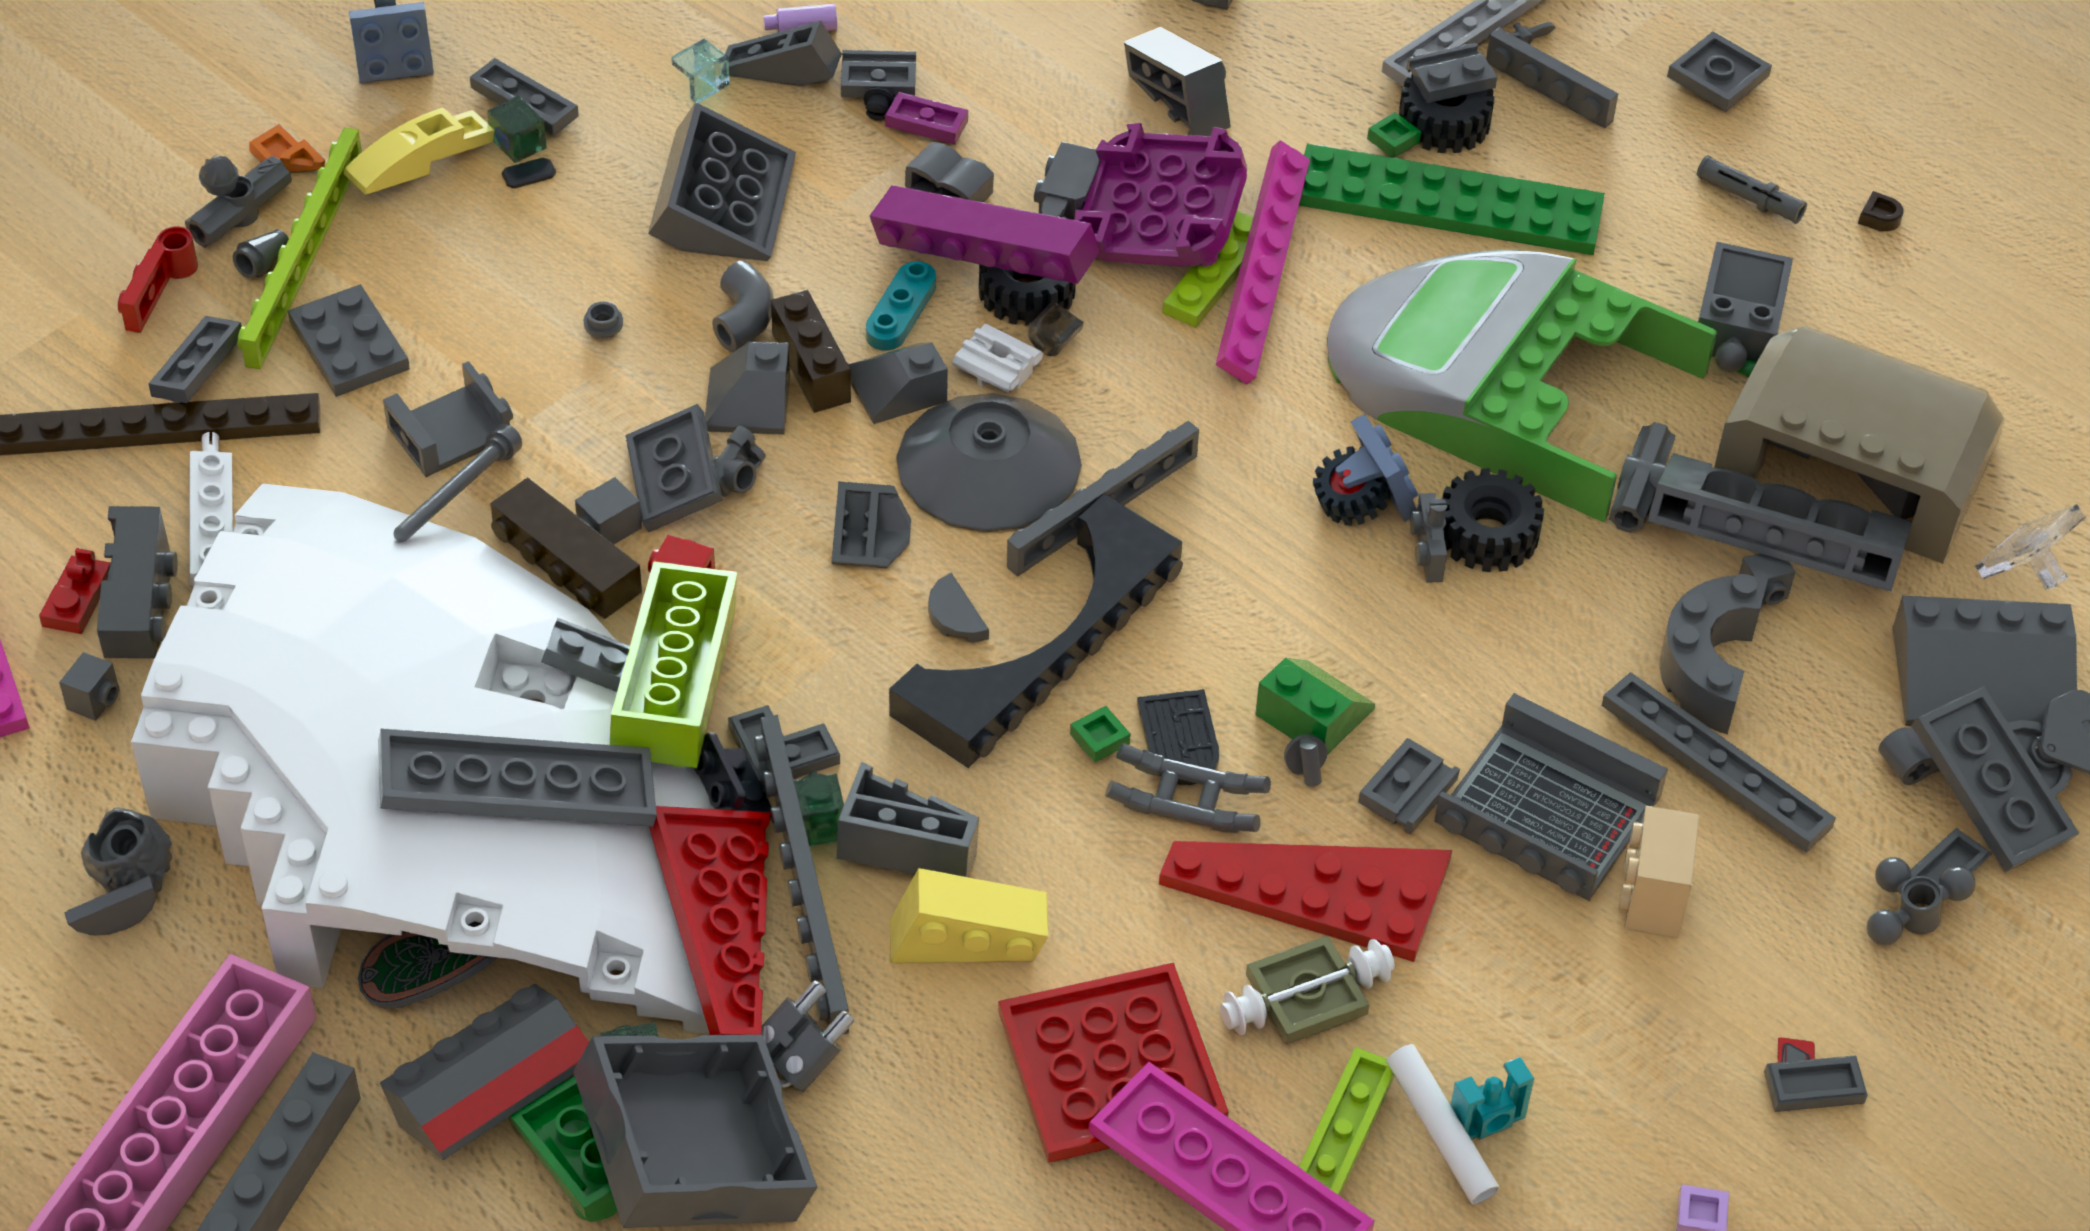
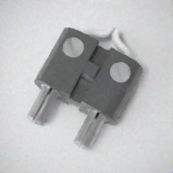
[761,981,854,1092]

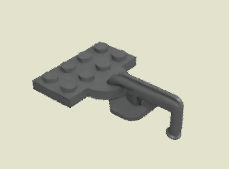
[1911,687,2090,873]

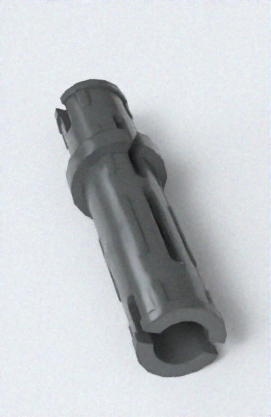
[1696,155,1807,224]

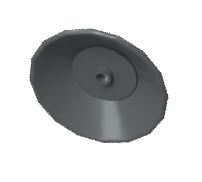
[896,393,1082,532]

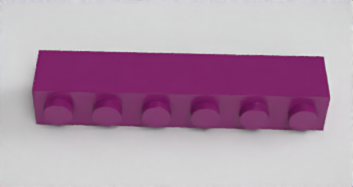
[869,185,1099,284]

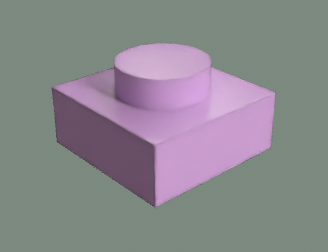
[1676,1185,1729,1231]

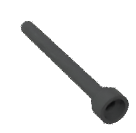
[393,424,522,542]

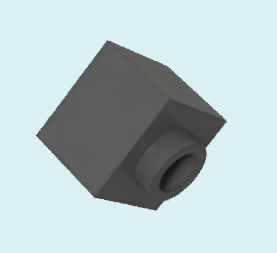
[1739,553,1795,606]
[59,652,120,721]

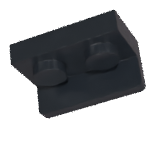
[694,733,772,820]

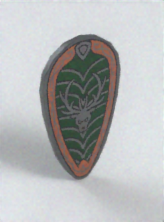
[358,922,498,1009]

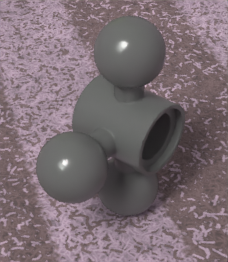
[1867,857,1976,945]

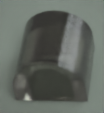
[1028,301,1084,356]

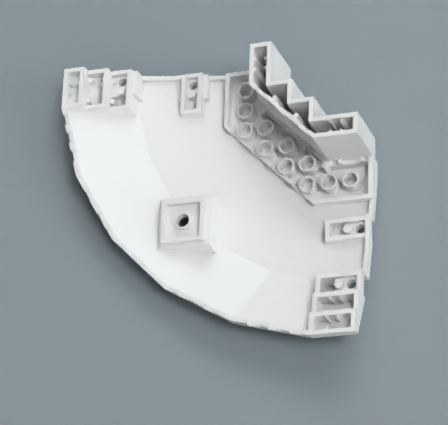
[131,484,714,1034]

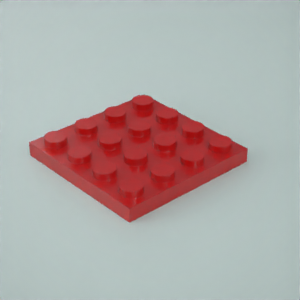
[998,962,1229,1163]

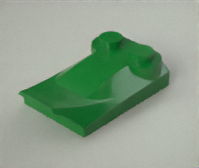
[509,1076,618,1222]

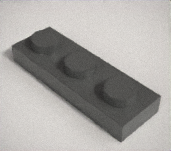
[470,58,579,136]
[148,316,242,403]

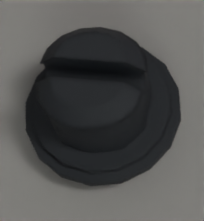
[863,88,895,120]

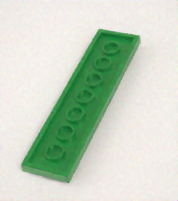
[1299,143,1605,255]

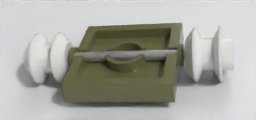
[1220,935,1395,1045]

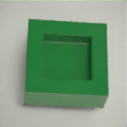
[1367,112,1421,158]
[1070,706,1131,763]

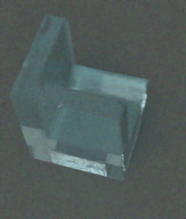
[671,38,730,103]

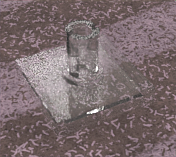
[1975,504,2086,590]

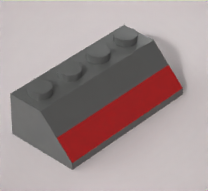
[380,983,589,1160]

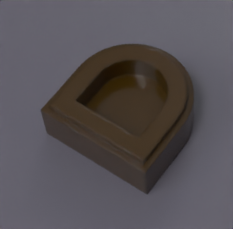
[1858,191,1904,231]

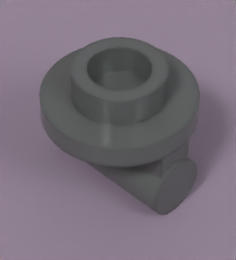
[1284,734,1327,786]

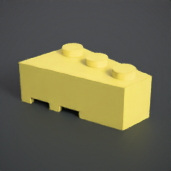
[890,868,1049,963]

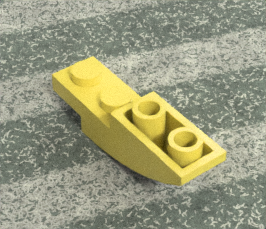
[344,107,495,195]

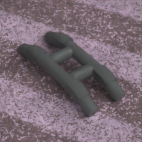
[1105,743,1271,833]

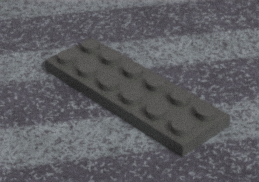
[378,728,657,827]

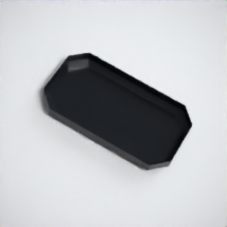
[502,157,556,188]

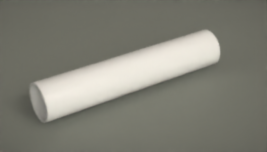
[1386,1044,1500,1204]

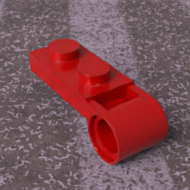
[117,226,198,333]

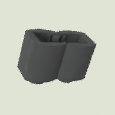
[905,142,994,202]

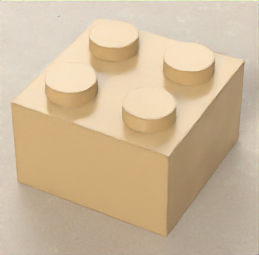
[1618,806,1699,938]

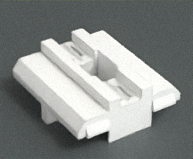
[952,323,1043,393]

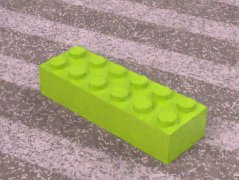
[609,562,738,768]

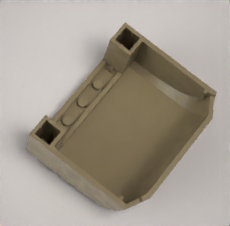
[1714,326,2004,564]

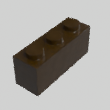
[771,290,851,413]

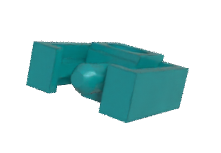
[1451,1057,1534,1140]

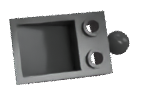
[1698,242,1793,372]

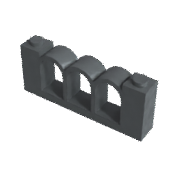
[1648,453,1912,591]

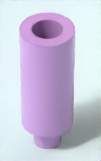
[763,4,837,32]

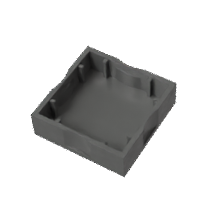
[573,1035,818,1228]

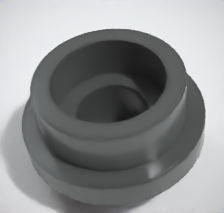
[583,301,623,338]

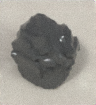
[81,807,172,892]

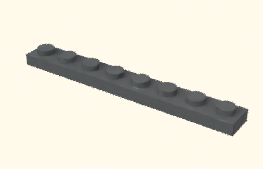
[754,715,849,1034]

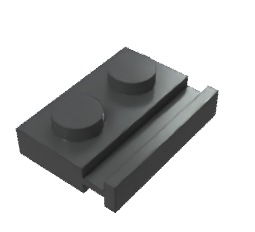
[1406,43,1497,103]
[841,50,916,98]
[541,617,630,692]
[1358,738,1460,834]

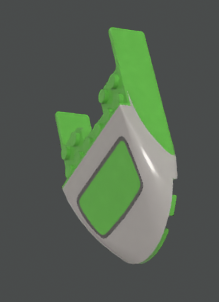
[1327,250,1717,522]

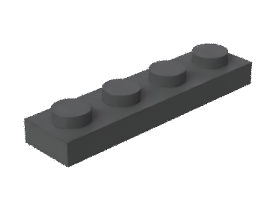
[1486,27,1619,128]

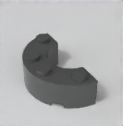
[1660,574,1768,735]

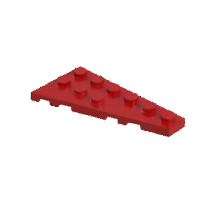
[649,806,770,1035]
[1159,841,1452,962]

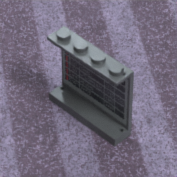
[1434,693,1668,901]

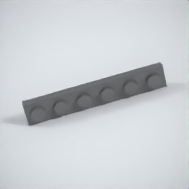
[1007,421,1199,577]
[1601,672,1836,853]

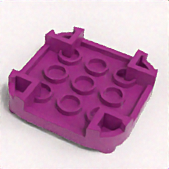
[1075,123,1247,267]

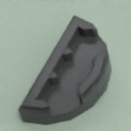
[928,573,989,642]
[64,876,156,935]

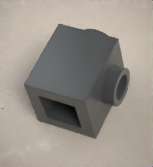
[575,477,642,544]

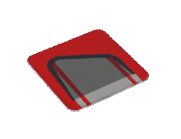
[1778,1037,1815,1063]

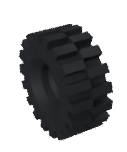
[1399,74,1495,153]
[979,264,1076,326]
[1441,468,1544,572]

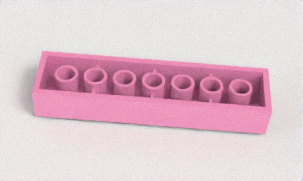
[26,954,316,1231]

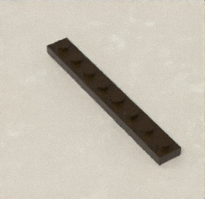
[0,393,320,455]

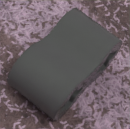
[1878,727,1940,785]

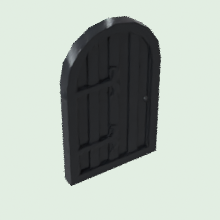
[1137,689,1219,785]

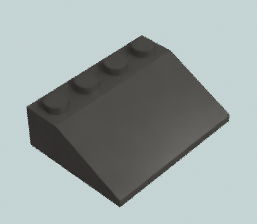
[648,102,796,261]
[1892,595,2077,726]

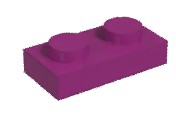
[885,92,969,145]

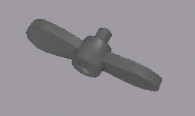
[1510,22,1555,44]

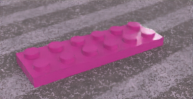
[1089,1062,1375,1231]

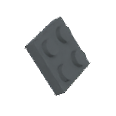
[1667,31,1772,111]

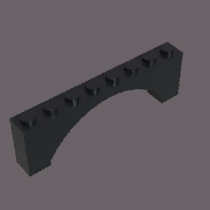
[889,494,1183,768]

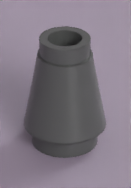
[233,229,289,278]

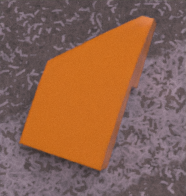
[249,124,325,172]

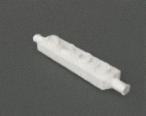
[189,432,233,604]

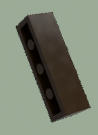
[490,477,642,619]

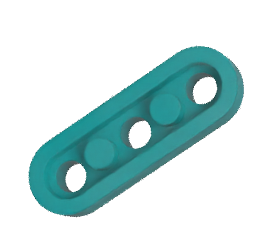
[866,261,936,351]

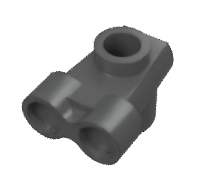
[714,426,766,497]

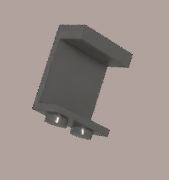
[383,361,513,477]

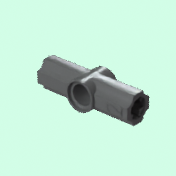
[185,156,292,248]
[1609,422,1676,533]

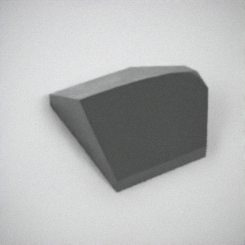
[832,481,911,568]

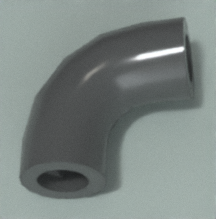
[712,260,774,352]

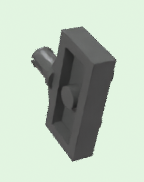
[1410,493,1447,583]

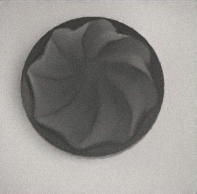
[199,155,239,196]

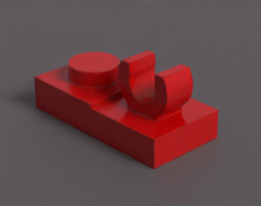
[39,548,111,634]

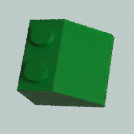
[1255,658,1375,755]

